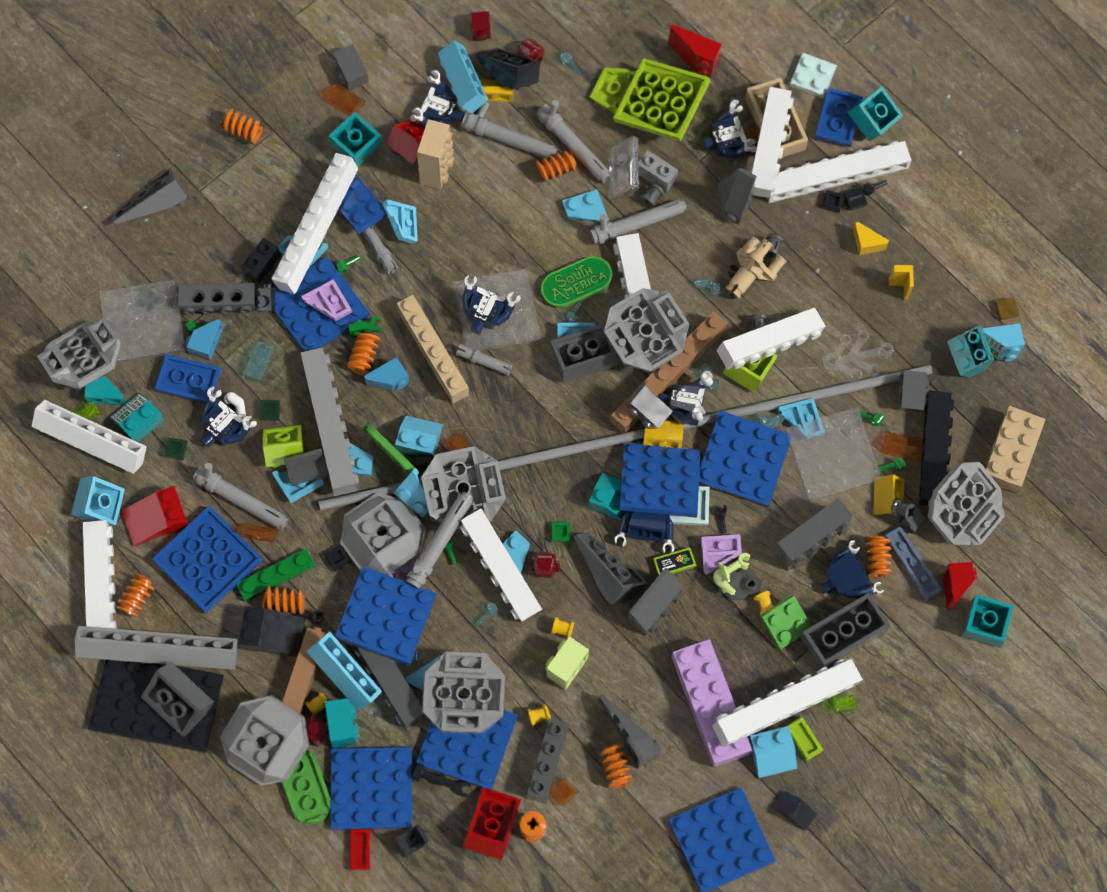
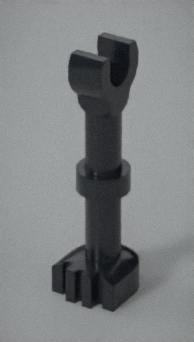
[412,762,472,798]

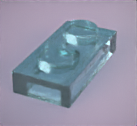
[243,341,276,383]

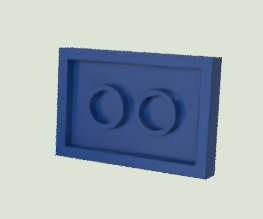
[815,88,863,147]
[338,175,387,235]
[155,354,222,403]

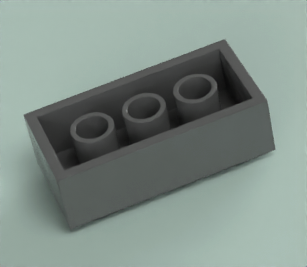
[773,498,853,571]
[800,593,890,669]

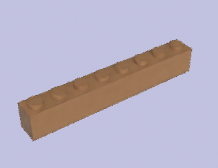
[610,311,728,433]

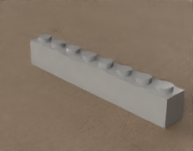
[301,348,359,496]
[75,626,238,670]

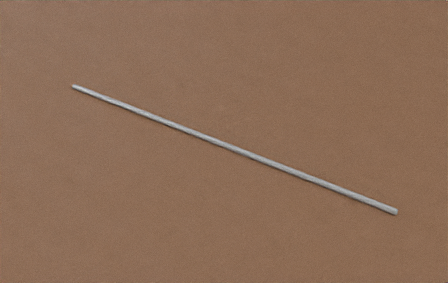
[319,365,932,510]

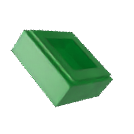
[551,522,571,543]

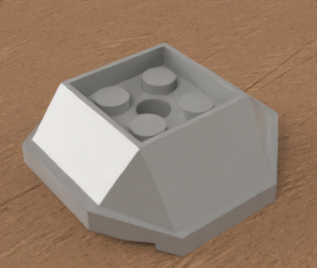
[604,288,689,372]
[37,318,121,390]
[421,446,506,530]
[928,461,1005,545]
[340,493,427,576]
[423,652,505,734]
[220,696,309,786]

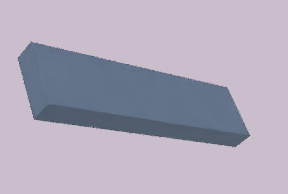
[883,526,943,601]

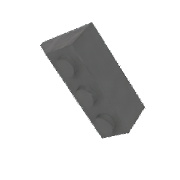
[550,324,618,383]
[627,567,683,636]
[141,662,214,737]

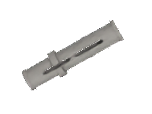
[362,226,398,274]
[456,344,513,376]

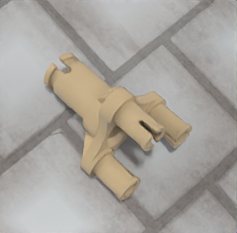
[725,236,786,299]

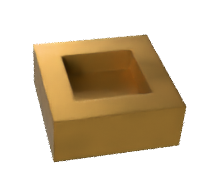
[995,297,1019,321]

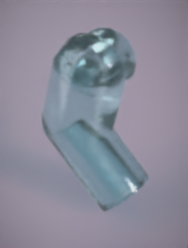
[694,278,721,296]
[701,364,720,390]
[755,413,785,428]

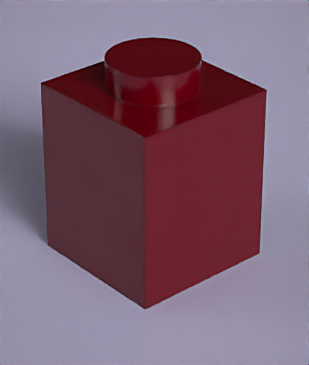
[471,11,491,41]
[305,715,329,747]

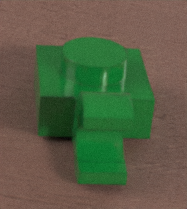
[348,317,382,338]

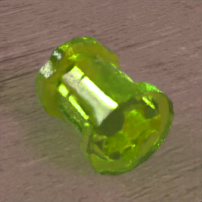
[76,401,101,420]
[832,694,855,714]

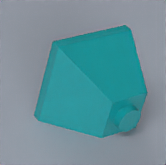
[588,473,627,520]

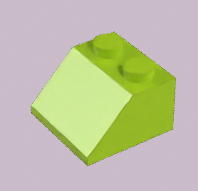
[723,354,778,393]
[263,425,304,468]

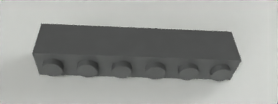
[353,646,426,729]

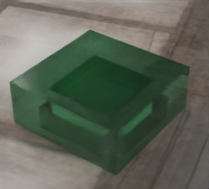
[260,400,281,421]
[164,437,188,461]

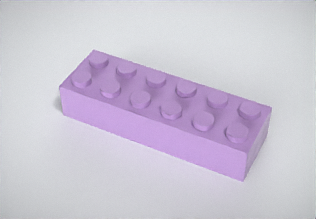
[671,639,752,768]

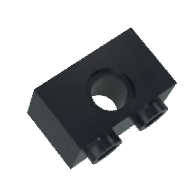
[241,238,281,284]

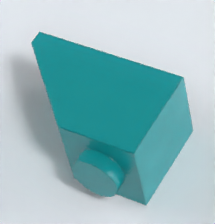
[84,375,126,405]

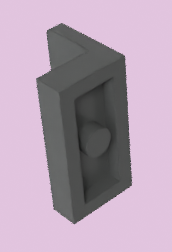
[284,449,329,486]

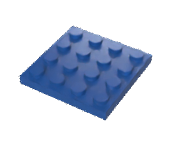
[274,257,370,352]
[699,410,792,507]
[619,443,701,518]
[152,506,263,614]
[335,566,437,666]
[416,695,518,790]
[331,747,412,830]
[668,787,776,892]

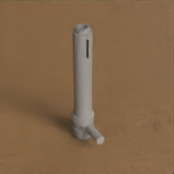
[536,100,611,183]
[461,102,558,159]
[589,199,687,245]
[193,463,288,529]
[406,492,473,588]

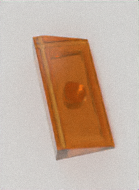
[324,83,366,116]
[882,431,923,461]
[237,523,279,543]

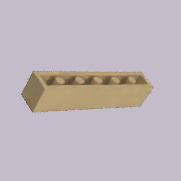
[397,295,469,404]

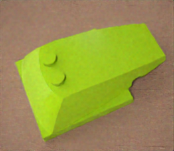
[590,58,711,142]

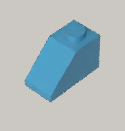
[185,319,223,361]
[364,357,409,391]

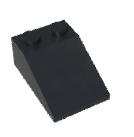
[475,48,540,90]
[238,606,306,657]

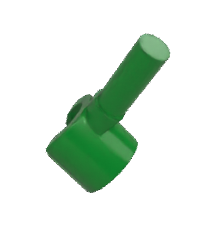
[336,256,360,275]
[186,320,206,335]
[856,410,884,426]
[878,458,906,471]
[444,537,456,565]

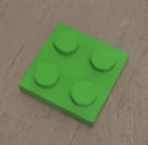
[760,594,812,649]

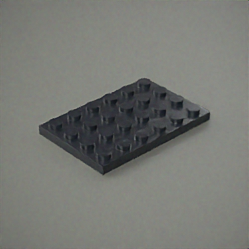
[88,660,225,753]

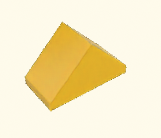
[853,221,889,255]

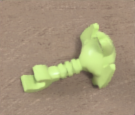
[713,553,750,595]

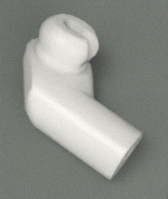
[224,392,246,417]

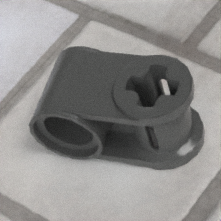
[891,499,925,534]

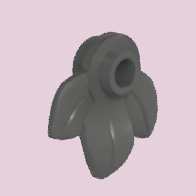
[727,567,762,601]

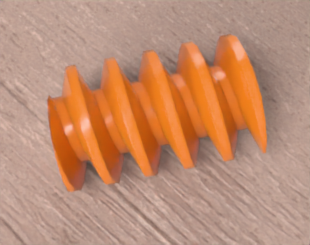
[221,109,263,144]
[535,149,576,182]
[347,333,381,376]
[866,536,892,579]
[115,573,155,617]
[263,586,305,614]
[600,744,633,789]
[520,811,546,843]

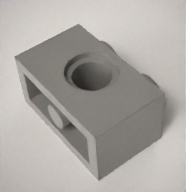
[636,150,678,193]

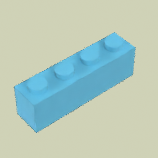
[438,40,488,113]
[306,632,382,711]

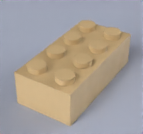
[745,78,808,159]
[417,119,454,189]
[985,406,1046,494]

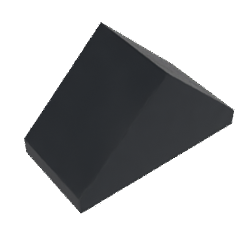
[772,791,817,831]

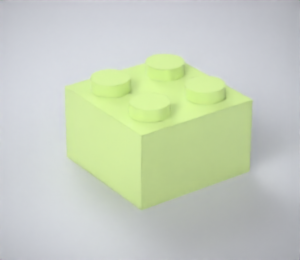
[545,636,589,690]

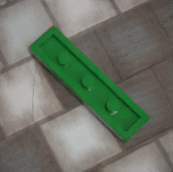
[236,548,315,602]

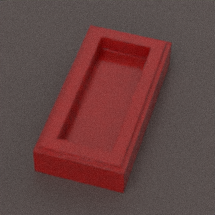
[349,829,371,871]

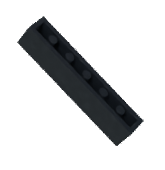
[918,390,954,506]

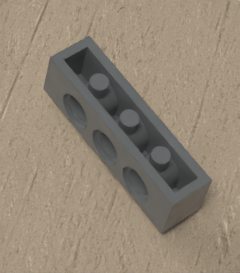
[178,283,255,315]
[527,718,569,804]

